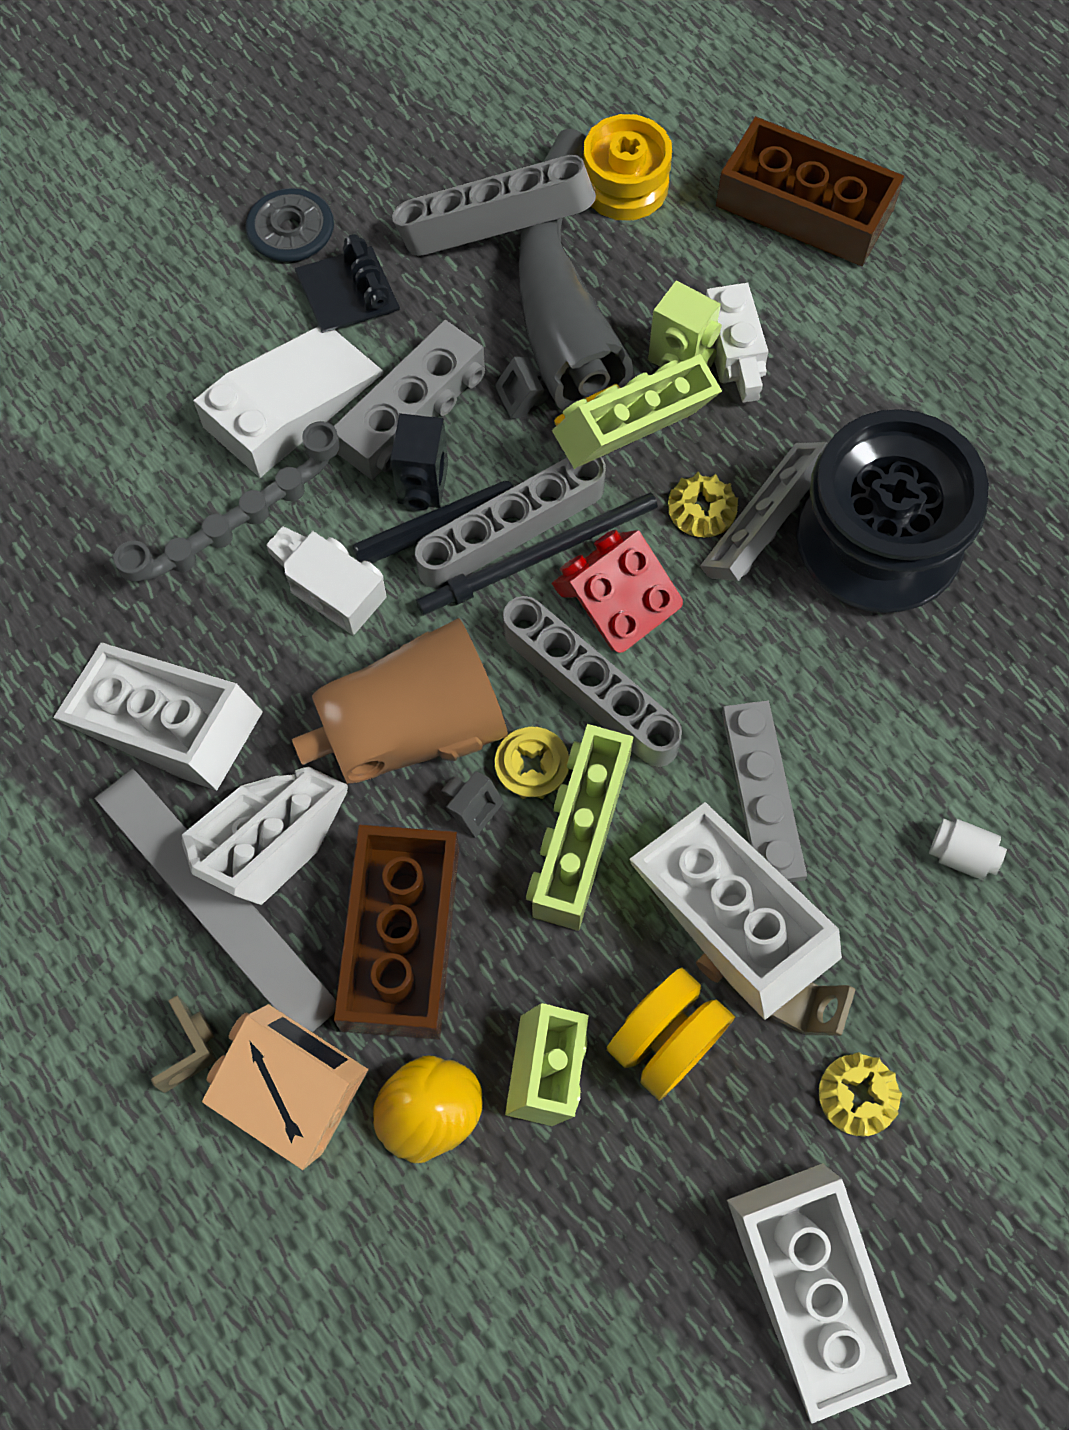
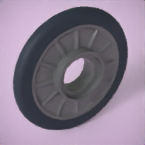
[246,188,334,262]

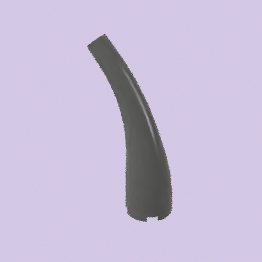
[519,129,633,411]

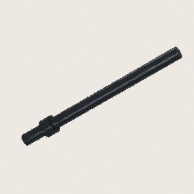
[416,492,658,616]

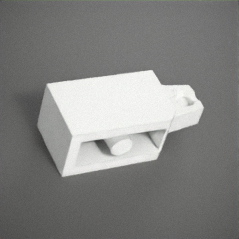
[706,283,768,403]
[266,526,387,636]

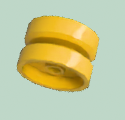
[584,114,672,220]
[607,968,735,1101]

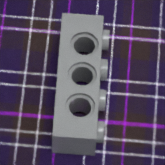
[334,320,485,480]

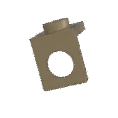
[769,982,856,1036]
[151,995,217,1093]

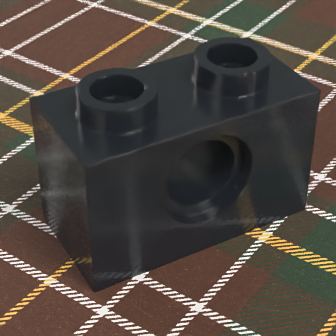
[390,413,448,511]

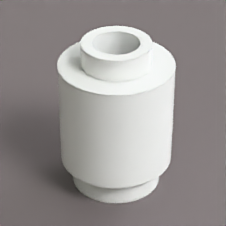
[929,818,1007,880]

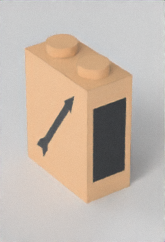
[202,1004,368,1170]

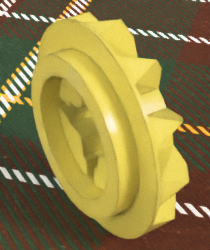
[668,472,738,538]
[495,727,569,799]
[819,1052,902,1136]

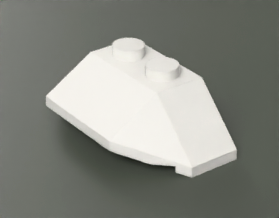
[182,767,348,905]

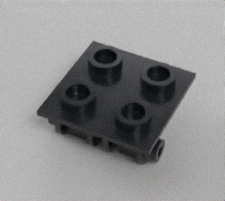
[295,234,400,333]

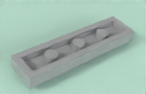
[700,442,827,581]
[722,700,807,883]

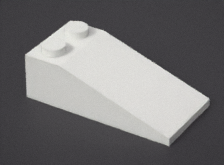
[193,326,383,478]
[53,643,263,791]
[630,802,842,1020]
[727,1164,911,1423]

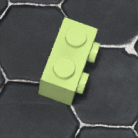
[648,281,722,369]
[505,1003,589,1126]

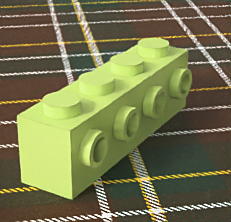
[552,354,722,469]
[526,724,633,931]

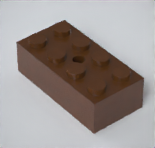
[716,116,904,267]
[334,825,459,1040]

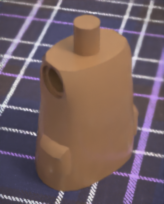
[292,618,508,784]

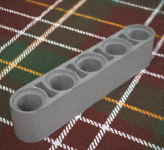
[392,155,596,256]
[415,457,606,588]
[503,596,682,767]

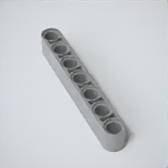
[94,768,336,1033]

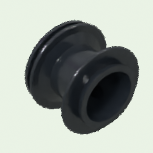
[796,409,989,613]

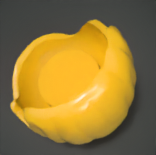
[373,1055,482,1163]

